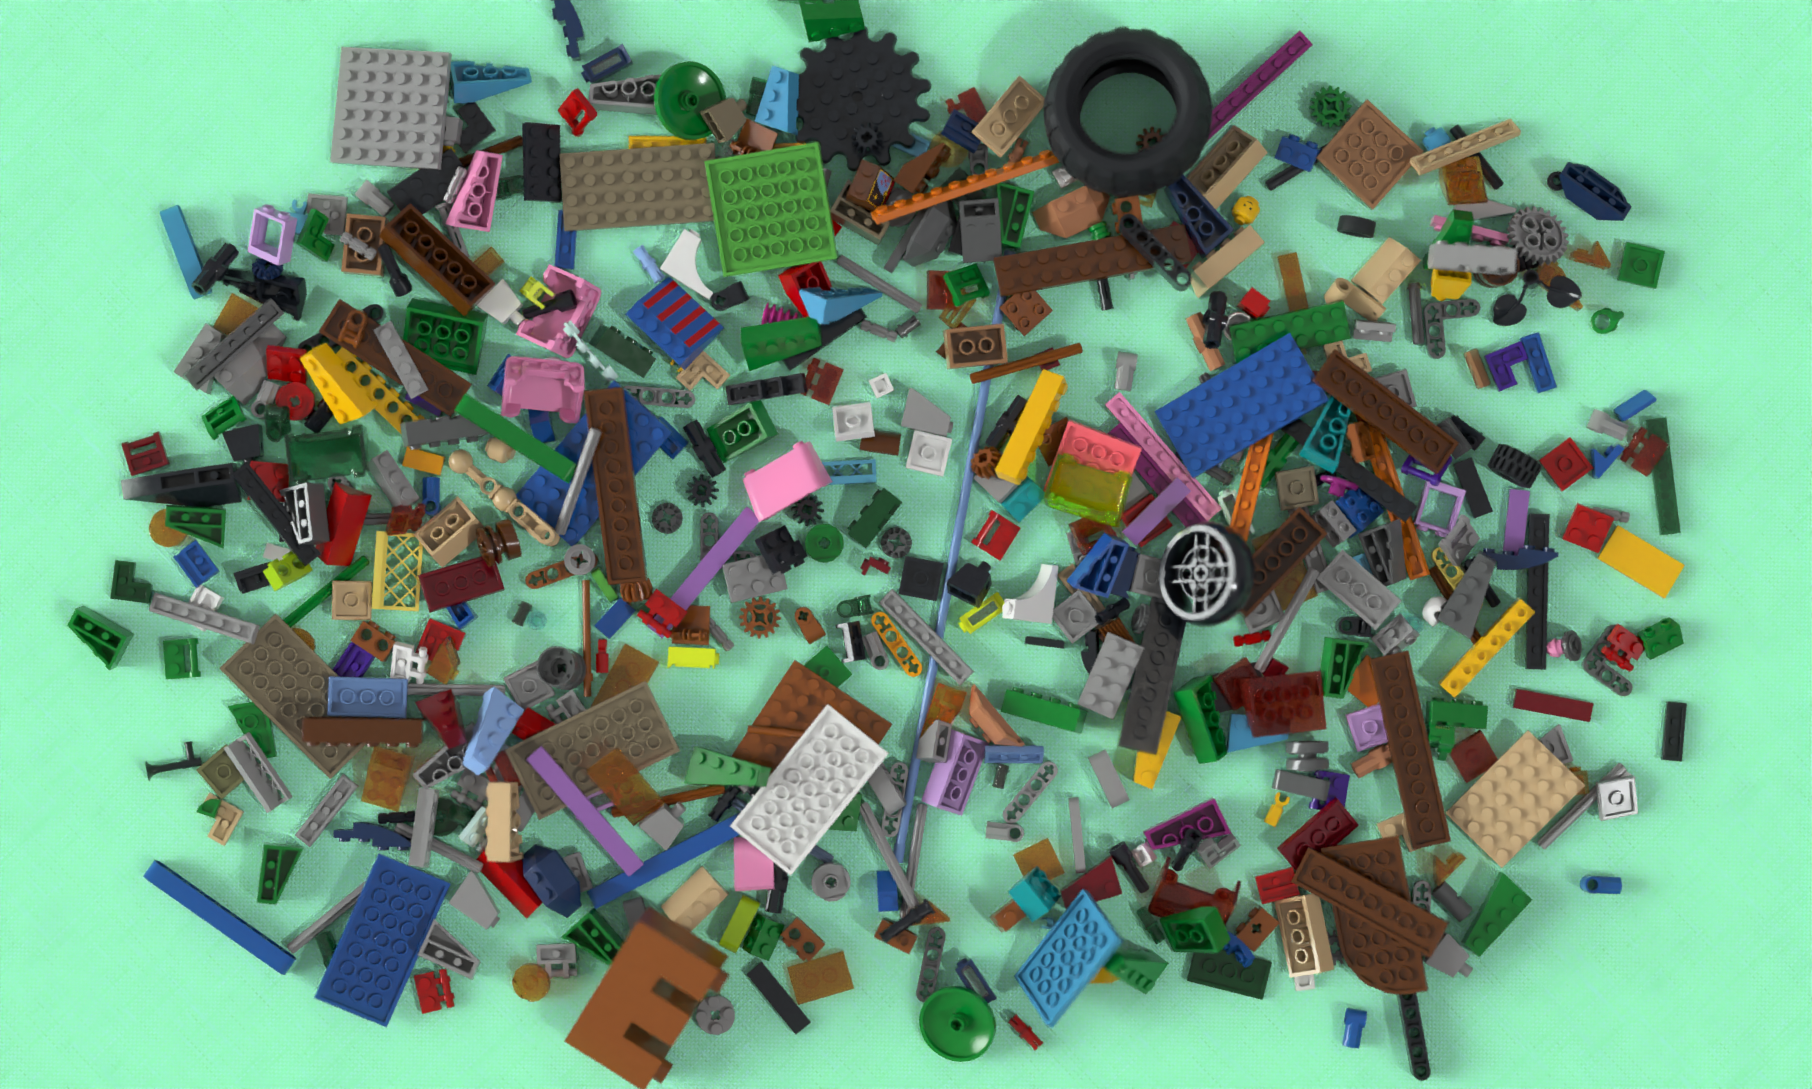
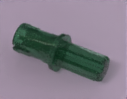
[1136,906,1166,944]

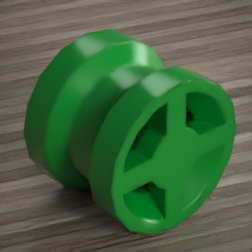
[1088,221,1111,240]

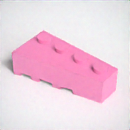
[445,150,503,232]

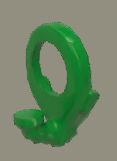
[1590,308,1624,334]

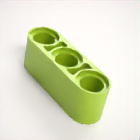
[718,894,761,954]

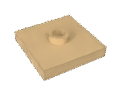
[332,580,372,620]

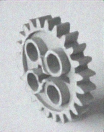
[1506,206,1569,266]

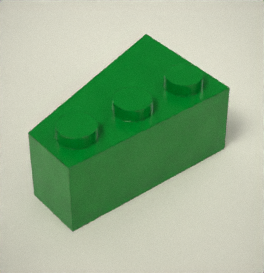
[165,505,226,549]
[67,605,134,671]
[1317,637,1369,699]
[1425,697,1488,729]
[257,842,304,905]

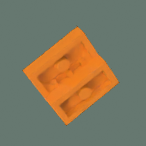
[1347,655,1379,707]

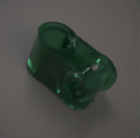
[495,175,524,200]
[264,403,291,443]
[836,594,875,618]

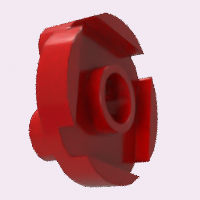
[275,382,315,421]

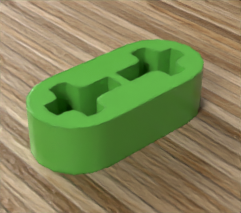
[591,567,619,603]

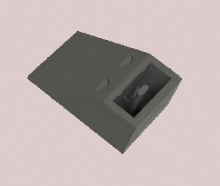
[958,198,1002,263]

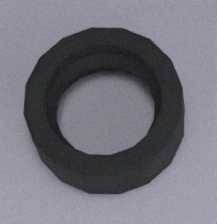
[1337,215,1376,238]

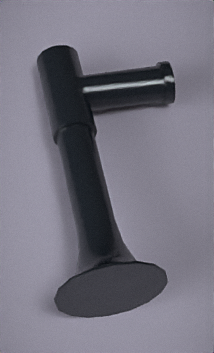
[146,741,202,781]

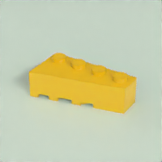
[300,343,378,425]
[1133,711,1181,789]

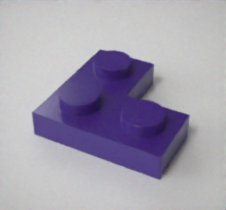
[1484,341,1528,392]

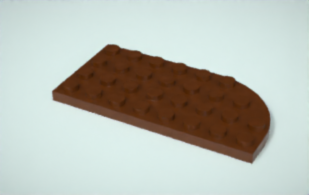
[1321,835,1429,995]

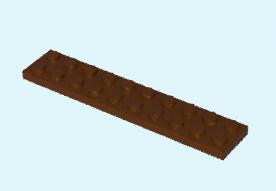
[993,224,1192,297]
[584,387,648,585]
[1369,650,1451,850]

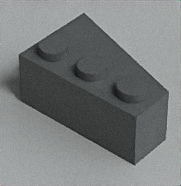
[279,483,329,545]

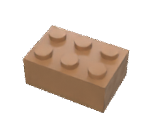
[341,213,389,277]
[943,324,1008,370]

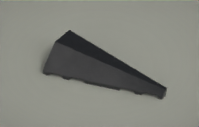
[221,269,307,321]

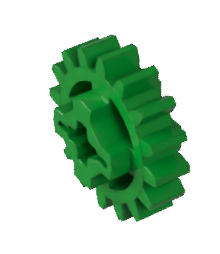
[1309,85,1352,129]

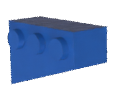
[1067,532,1130,598]

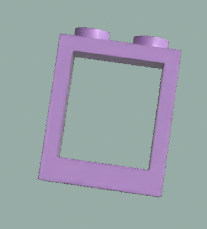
[248,204,297,266]
[1413,481,1466,538]

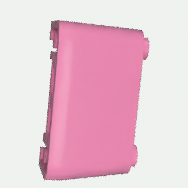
[516,264,601,358]
[501,356,585,424]
[742,440,833,522]

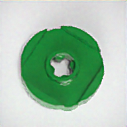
[805,524,844,563]

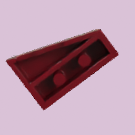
[415,689,467,749]
[1060,855,1123,909]

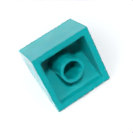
[995,476,1047,523]

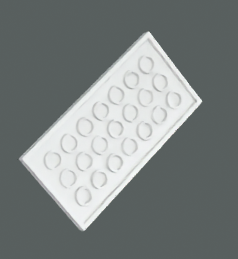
[730,704,889,876]

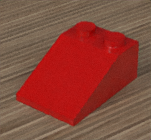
[778,261,832,317]

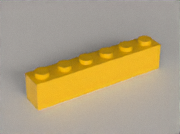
[995,369,1068,485]

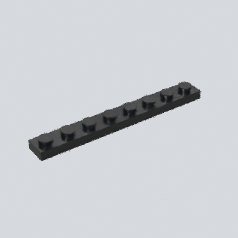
[1280,418,1417,522]
[1525,514,1550,670]

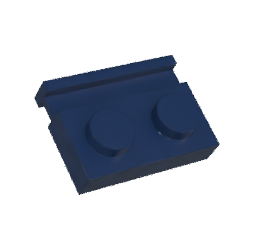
[940,109,981,154]

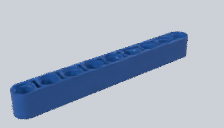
[586,812,740,909]
[143,860,296,975]

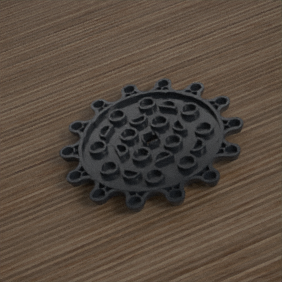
[795,26,931,172]

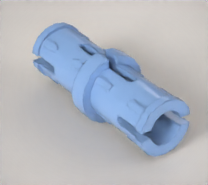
[633,245,665,284]

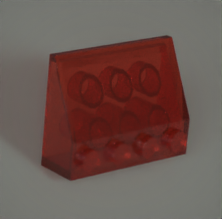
[1240,671,1327,738]

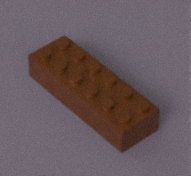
[379,204,496,316]
[1239,507,1328,619]
[302,717,424,747]

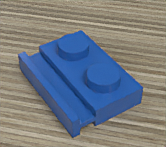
[173,540,220,588]

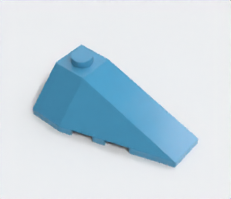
[450,61,532,104]
[799,287,883,324]

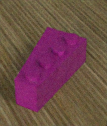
[1143,797,1232,850]

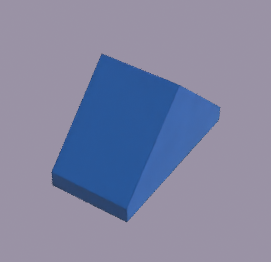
[528,409,556,443]
[447,602,478,629]

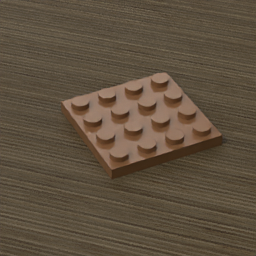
[1316,99,1424,210]

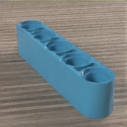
[160,205,213,300]

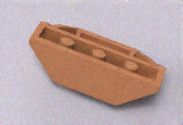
[1032,186,1110,239]
[969,684,1025,747]

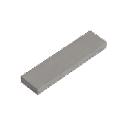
[295,774,359,847]

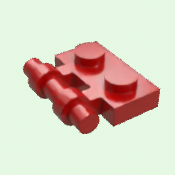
[637,589,688,638]
[1601,624,1645,672]
[414,968,455,1014]

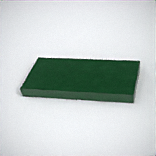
[1187,950,1272,1000]

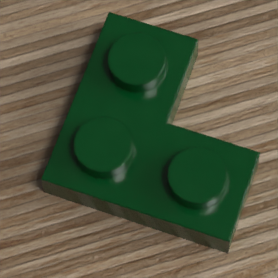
[110,560,153,604]

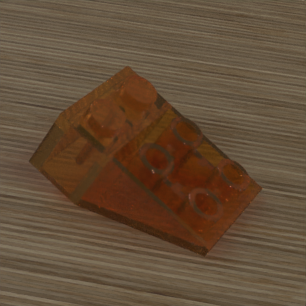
[1438,156,1488,205]
[361,745,415,812]

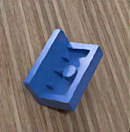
[1274,134,1322,172]

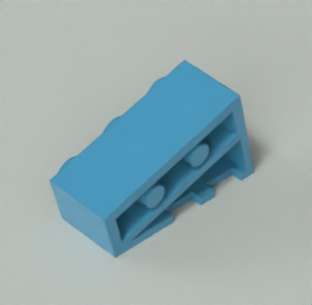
[755,66,799,135]
[1226,713,1290,753]

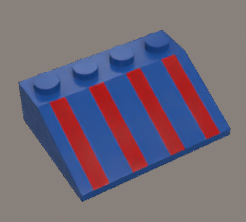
[625,276,724,370]

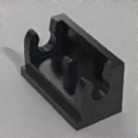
[233,561,271,594]
[835,621,866,663]

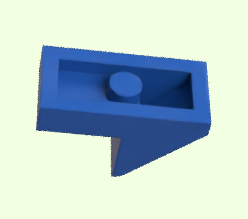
[1590,444,1624,479]

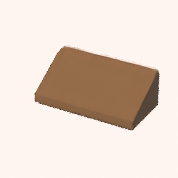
[1464,349,1491,389]

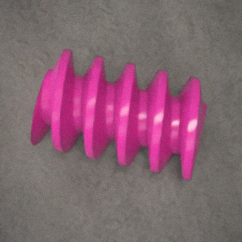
[762,302,804,324]

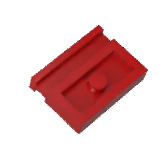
[1255,867,1300,904]

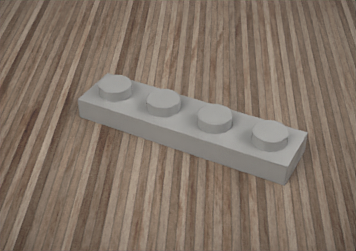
[374,321,429,399]

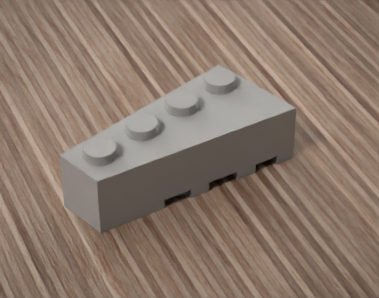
[589,74,662,115]
[1428,241,1517,275]

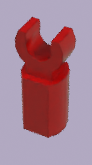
[596,639,609,673]

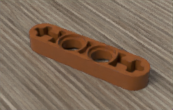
[525,553,599,589]

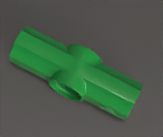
[1260,433,1299,489]

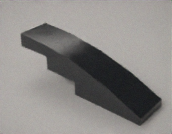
[725,373,808,405]

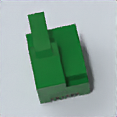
[1426,725,1455,761]

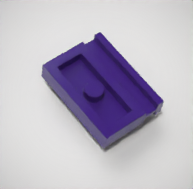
[333,641,376,677]

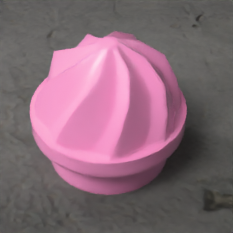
[1546,638,1565,658]

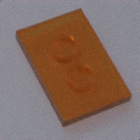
[787,951,854,1005]

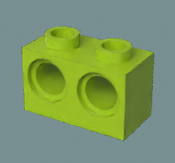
[263,551,313,592]

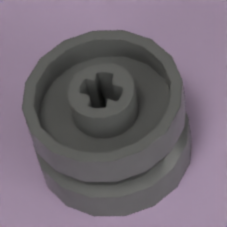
[1285,741,1329,772]

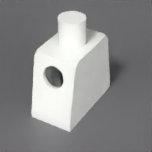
[477,279,526,327]

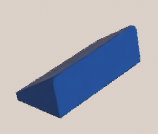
[1613,390,1657,422]
[658,416,689,460]
[595,598,636,639]

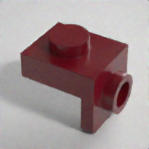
[860,557,891,576]

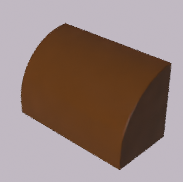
[860,429,902,456]

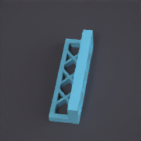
[822,459,877,485]

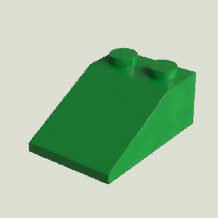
[706,400,778,463]
[1159,907,1231,953]

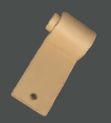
[1324,278,1386,321]

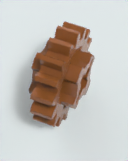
[739,597,781,639]

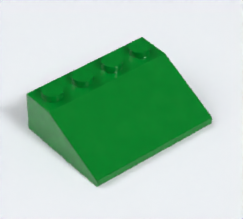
[403,298,488,375]

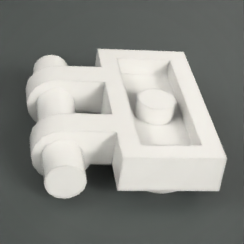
[390,641,428,684]

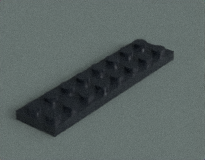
[1118,597,1186,756]

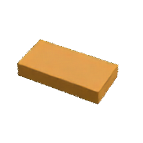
[402,447,445,476]

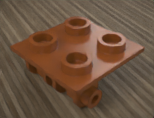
[730,118,779,156]
[999,291,1053,336]
[1038,416,1069,467]
[669,605,710,645]

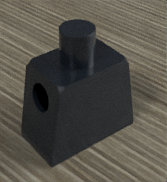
[222,424,264,465]
[947,561,992,608]

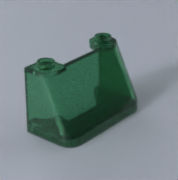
[284,424,369,485]

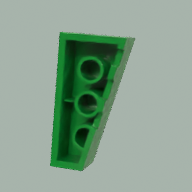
[741,317,822,371]
[1173,675,1227,764]
[1000,687,1088,734]
[684,746,771,787]
[1461,871,1532,957]
[1102,947,1169,995]

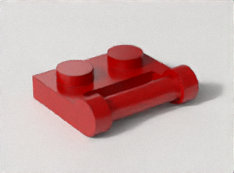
[557,88,597,137]
[971,510,1021,561]

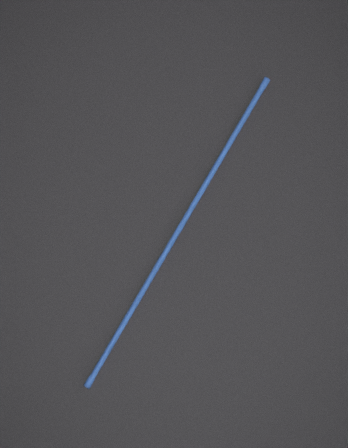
[893,250,1016,863]

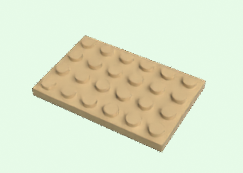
[1445,730,1585,868]

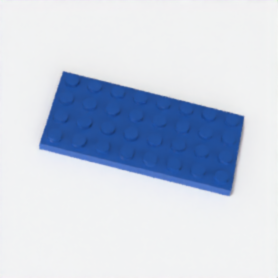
[1154,333,1329,479]
[516,380,673,547]
[314,853,451,1027]

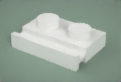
[188,585,224,632]

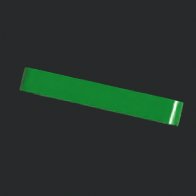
[454,394,577,483]

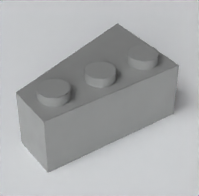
[174,323,227,395]
[418,919,481,980]

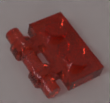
[945,87,987,123]
[800,357,844,405]
[1620,426,1670,477]
[386,503,426,535]

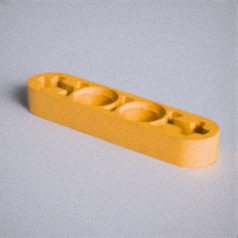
[871,612,922,677]

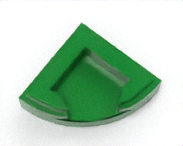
[196,799,222,818]

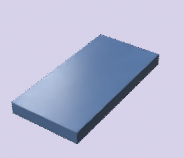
[327,676,408,718]

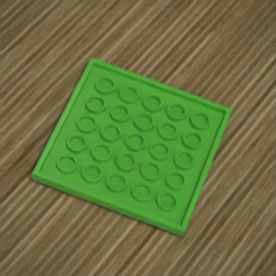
[704,142,838,277]

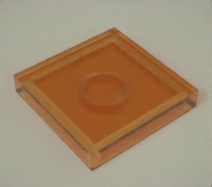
[213,293,258,335]
[1013,837,1065,880]

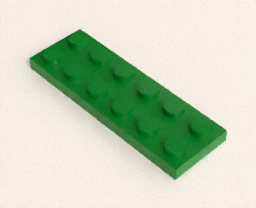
[1228,300,1351,364]

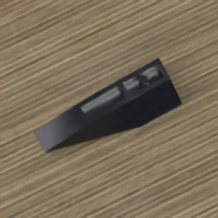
[121,463,242,507]

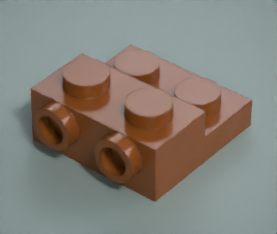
[1346,420,1376,463]

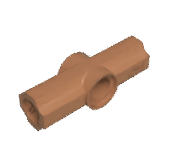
[1185,312,1225,372]
[1350,743,1392,778]

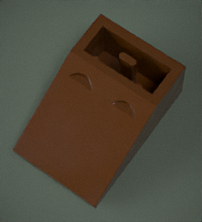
[893,143,951,195]

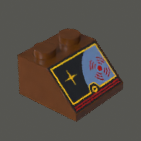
[846,159,895,211]

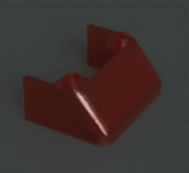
[1148,856,1241,926]

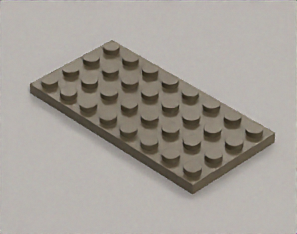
[560,143,716,232]
[219,613,381,779]
[505,681,680,820]

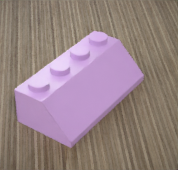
[921,729,989,816]

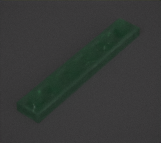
[1645,417,1681,535]

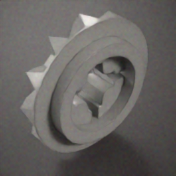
[564,544,595,575]

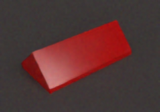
[316,482,372,566]
[476,850,543,919]

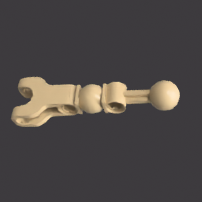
[448,449,560,547]

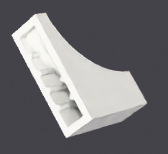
[660,229,714,301]
[1002,564,1059,624]

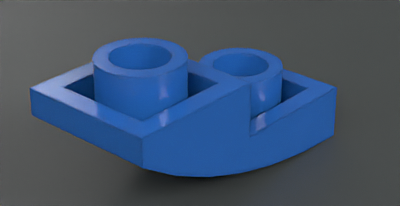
[1222,931,1255,968]

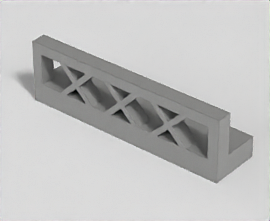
[223,732,293,813]
[408,787,440,868]

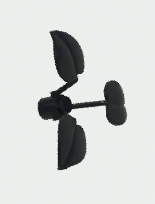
[1493,245,1582,326]

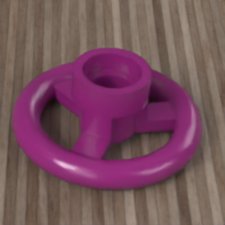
[1320,475,1358,497]

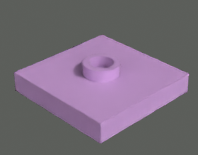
[1345,704,1388,752]

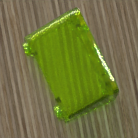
[1044,453,1133,528]

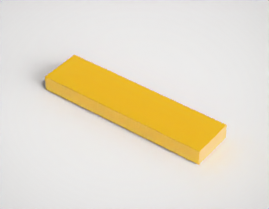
[629,136,707,149]

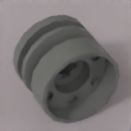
[536,646,587,690]

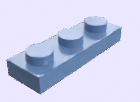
[984,745,1044,763]

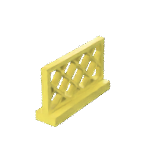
[372,531,423,611]

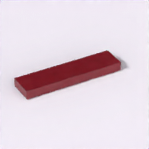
[1512,689,1594,722]

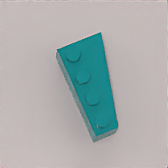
[1299,396,1351,474]

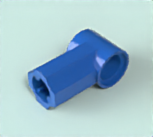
[421,477,441,517]
[1580,875,1622,894]
[1342,1007,1367,1048]

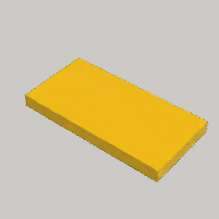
[1597,525,1685,599]

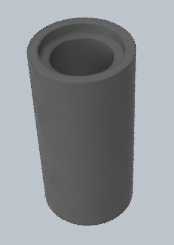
[1431,881,1473,922]

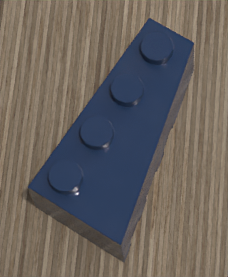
[1164,175,1234,260]

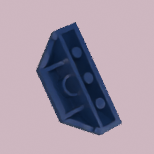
[1559,162,1632,221]
[522,844,582,918]

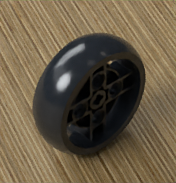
[1159,521,1255,627]

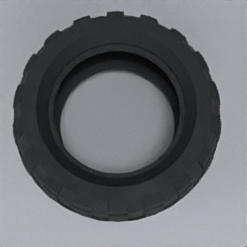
[1044,27,1212,197]

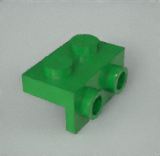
[1637,617,1684,660]
[742,913,785,961]

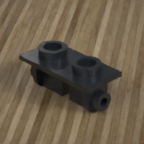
[304,398,334,435]
[1450,415,1486,451]

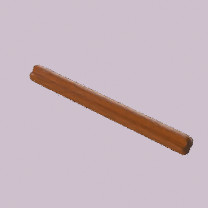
[970,343,1083,384]
[611,786,725,818]

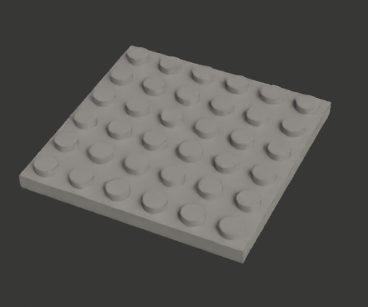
[330,47,452,170]

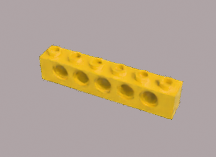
[336,347,425,435]
[1438,597,1535,698]

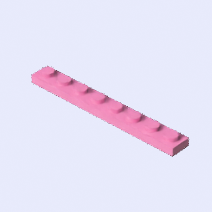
[1105,392,1222,521]

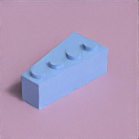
[463,687,524,775]

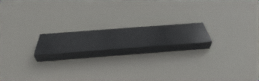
[231,462,321,566]

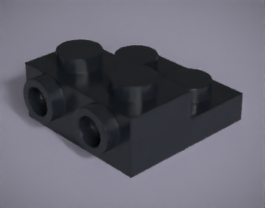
[754,525,808,574]

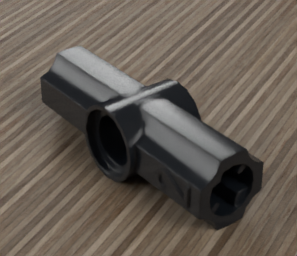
[192,243,239,295]
[1202,291,1228,349]
[985,395,1028,451]
[683,419,726,478]
[765,863,789,914]

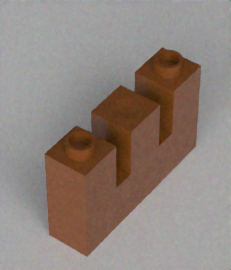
[564,906,730,1089]

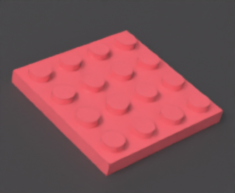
[1043,419,1143,520]

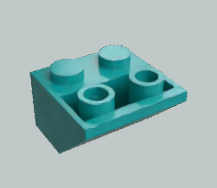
[1008,866,1061,923]

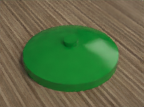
[654,61,726,140]
[919,986,996,1062]

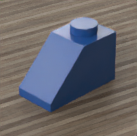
[877,870,898,912]

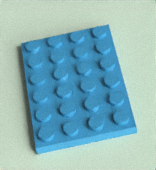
[1014,889,1123,1028]

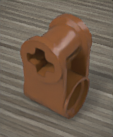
[338,310,368,348]
[795,607,826,644]

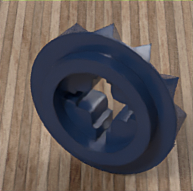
[252,258,284,280]

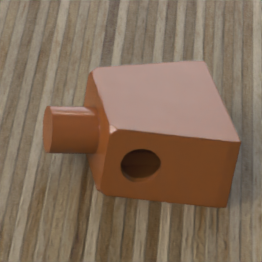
[989,898,1027,932]

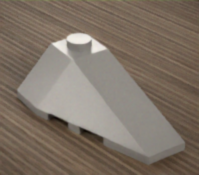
[214,324,287,405]

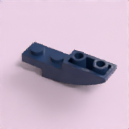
[551,0,585,61]
[1483,545,1559,570]
[333,821,412,851]

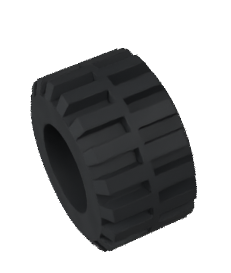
[1487,444,1542,488]

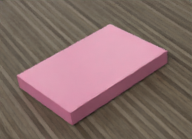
[734,837,774,891]

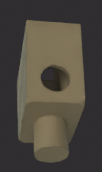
[699,97,748,143]

